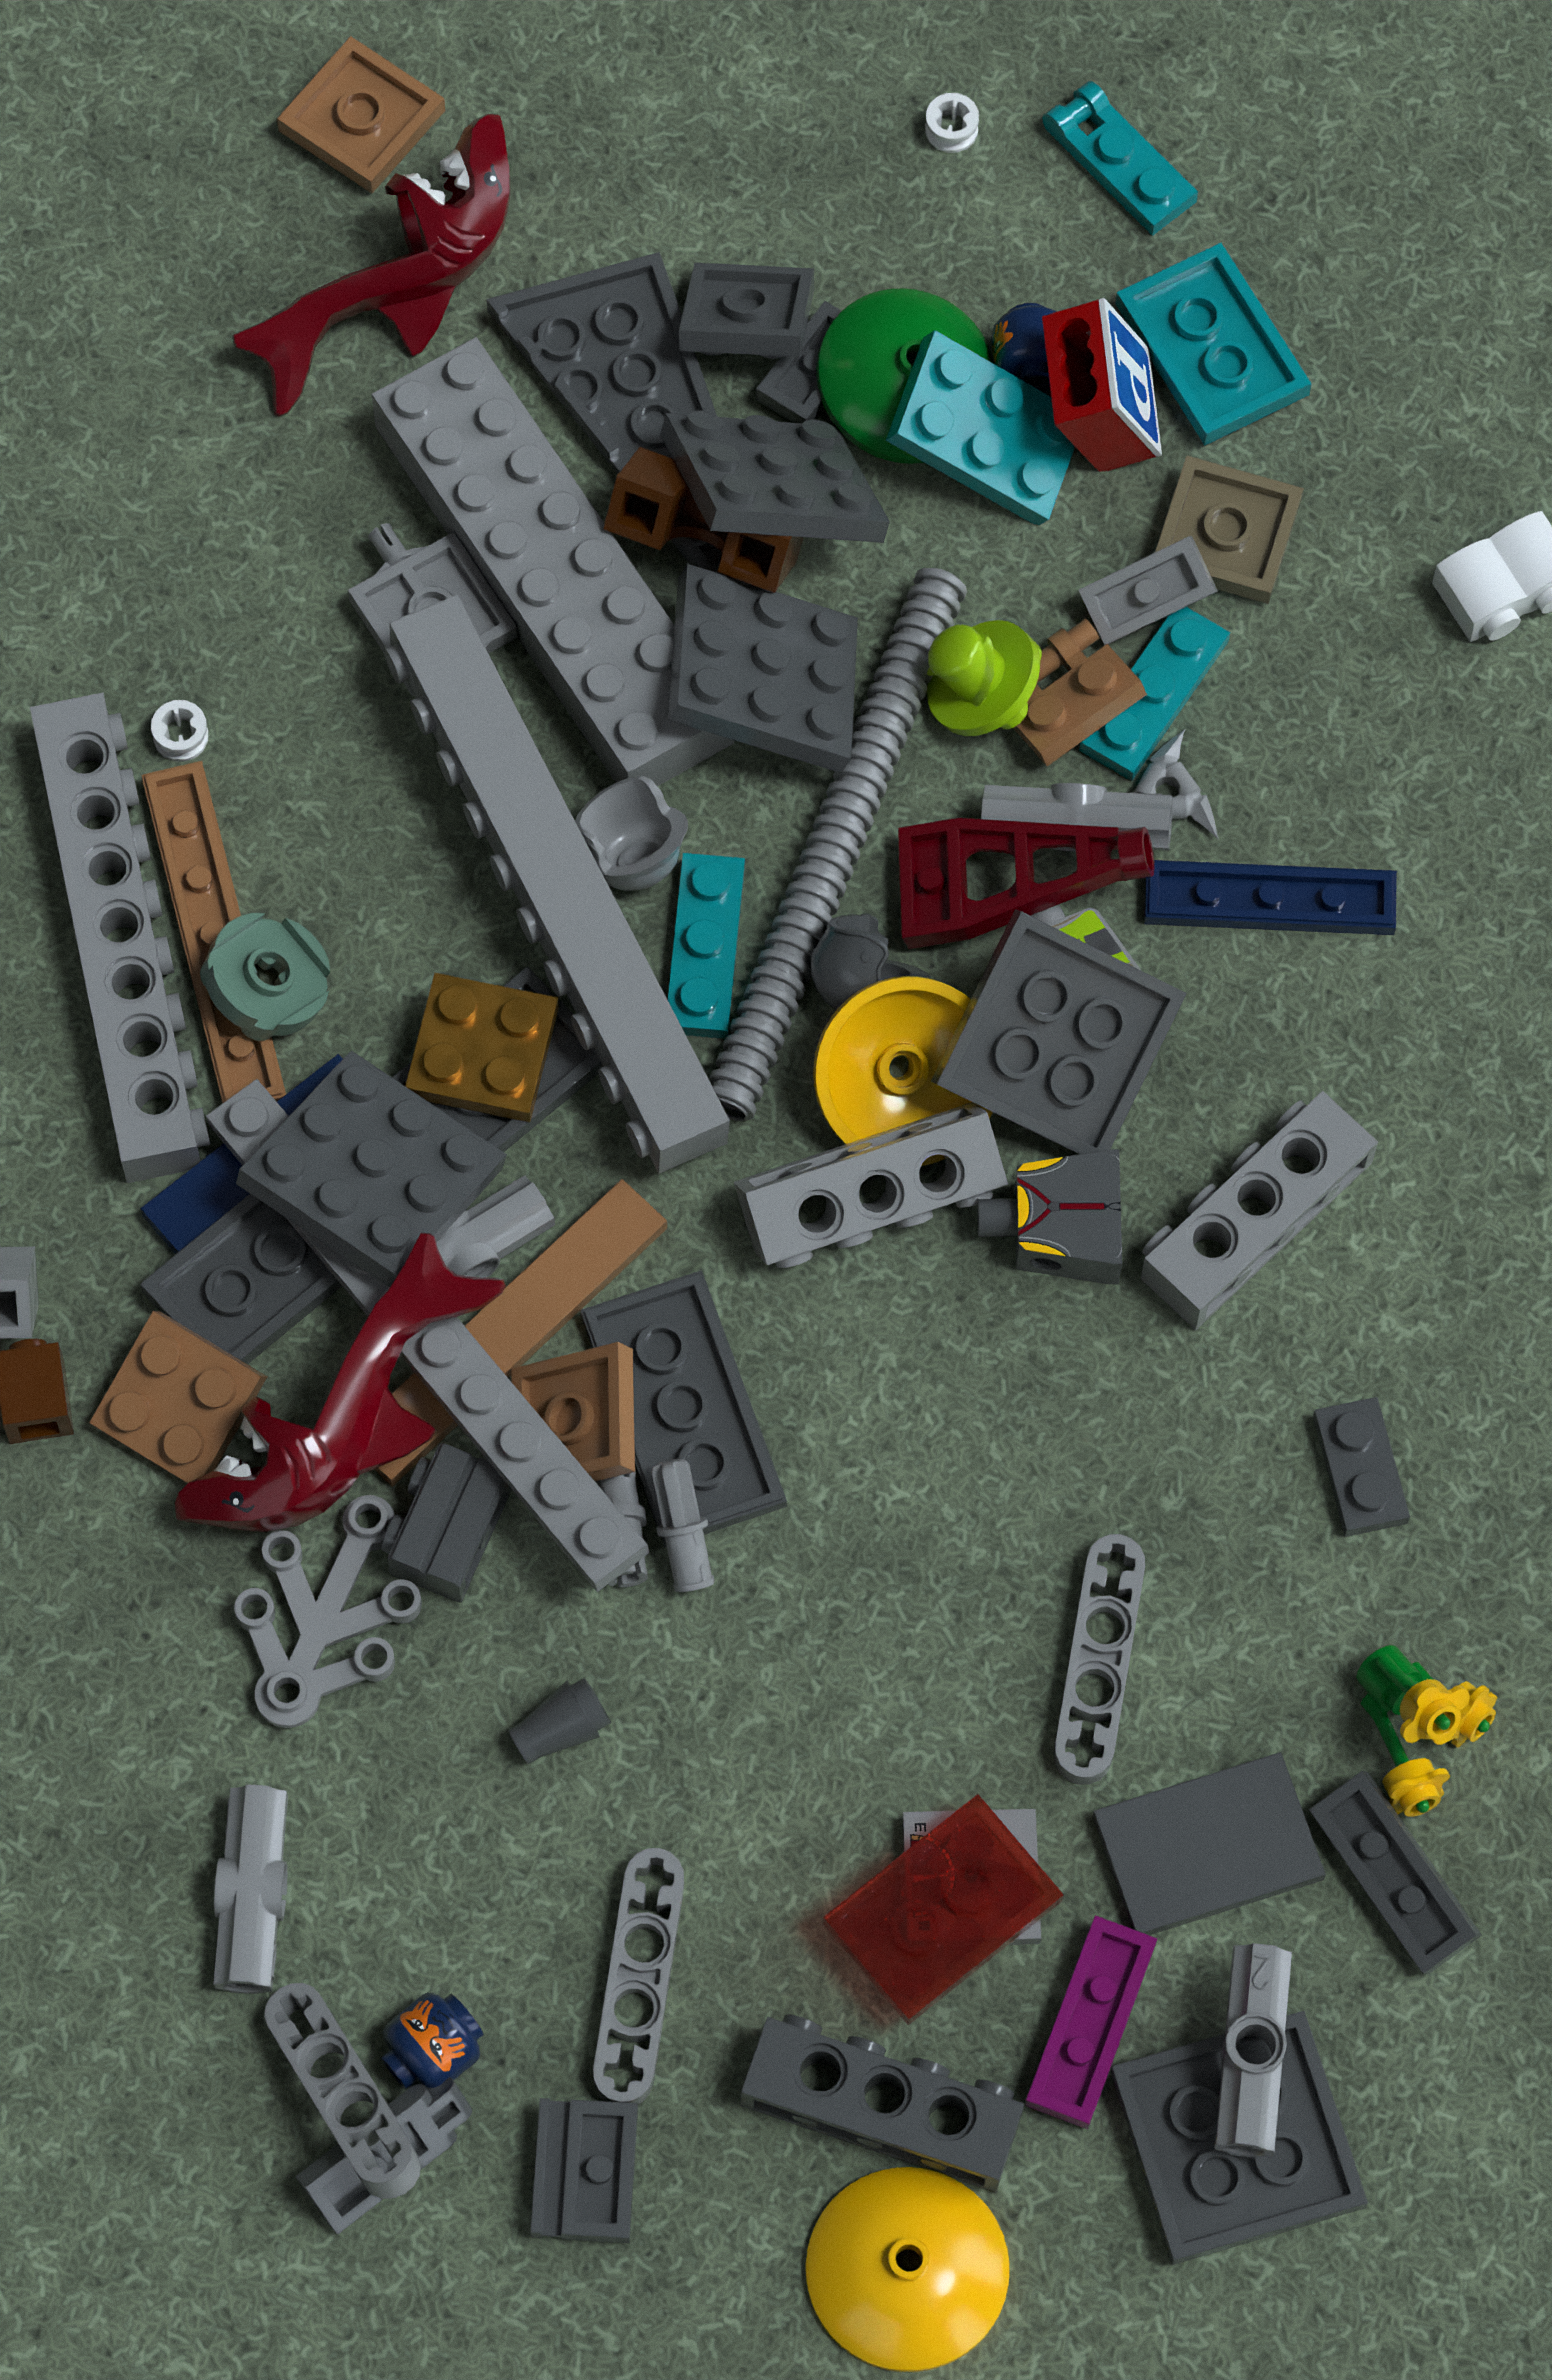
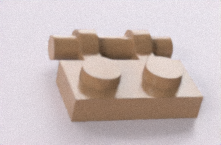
[1014,619,1147,766]

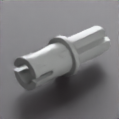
[651,1459,715,1592]

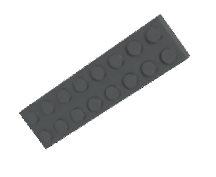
[140,966,604,1364]

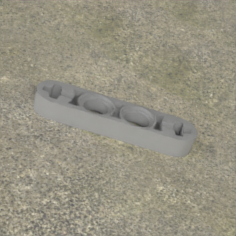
[1054,1534,1145,1785]
[593,1848,684,2104]
[264,1983,421,2199]

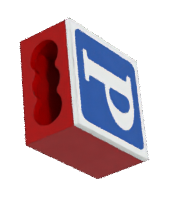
[1042,298,1162,472]

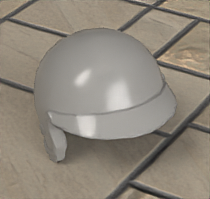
[575,776,688,891]

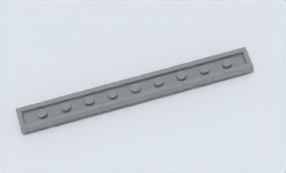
[206,1079,649,1592]

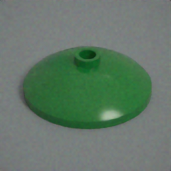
[816,288,994,464]

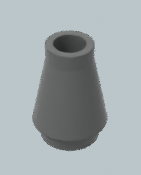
[508,1677,611,1764]

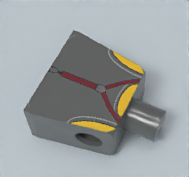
[977,1149,1122,1284]

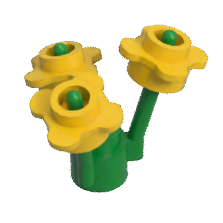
[1356,1645,1497,1817]

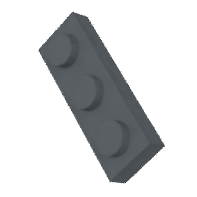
[1309,1771,1482,1974]

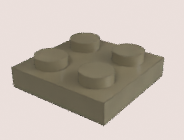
[1155,455,1304,604]

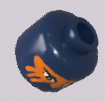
[991,303,1056,393]
[381,1993,484,2090]

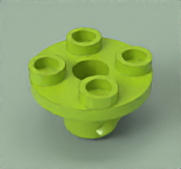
[927,620,1042,736]

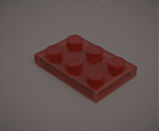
[823,1794,1064,2025]

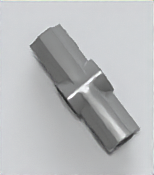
[981,783,1173,852]
[436,1175,555,1278]
[214,1785,288,1994]
[1214,1943,1292,2158]

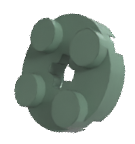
[200,913,330,1041]

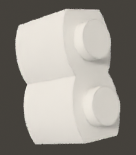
[1432,511,1552,642]

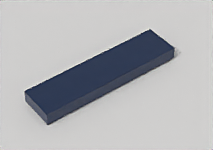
[1144,860,1397,935]
[140,1054,343,1254]

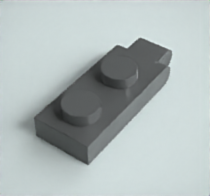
[295,2077,472,2235]

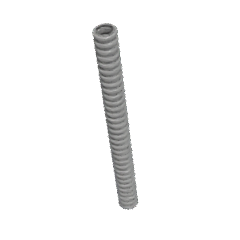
[709,568,967,1121]

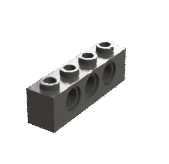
[741,2015,1024,2193]

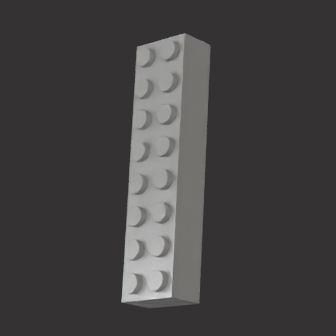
[372,337,734,786]

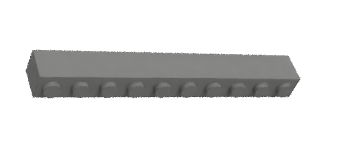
[384,594,730,1174]

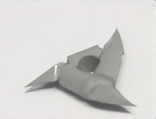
[1134,729,1218,839]

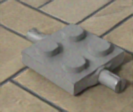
[348,523,518,696]

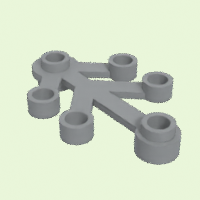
[234,1495,422,1728]

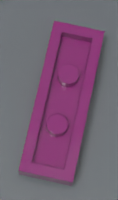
[1025,1915,1158,2130]

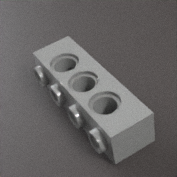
[1141,1091,1378,1330]
[734,1102,1008,1268]

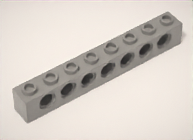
[30,693,210,1183]

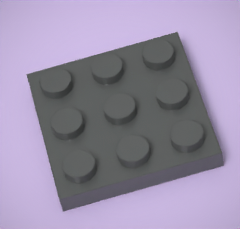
[660,411,890,543]
[668,564,858,773]
[931,909,1187,1154]
[236,1050,507,1288]
[1110,2011,1368,2265]

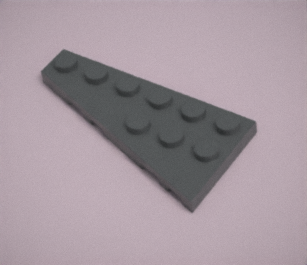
[486,252,736,579]

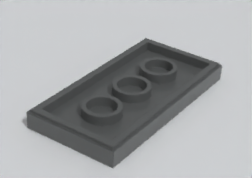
[580,1270,787,1548]

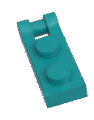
[1042,81,1198,236]

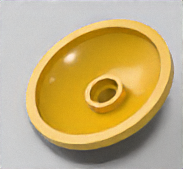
[813,976,993,1166]
[806,2167,1010,2372]

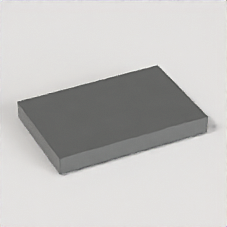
[1093,1752,1326,1935]

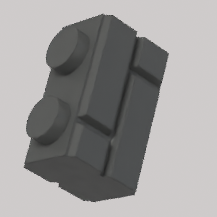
[382,1443,512,1603]

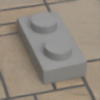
[1079,536,1218,645]

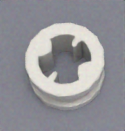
[925,93,979,153]
[151,700,208,762]

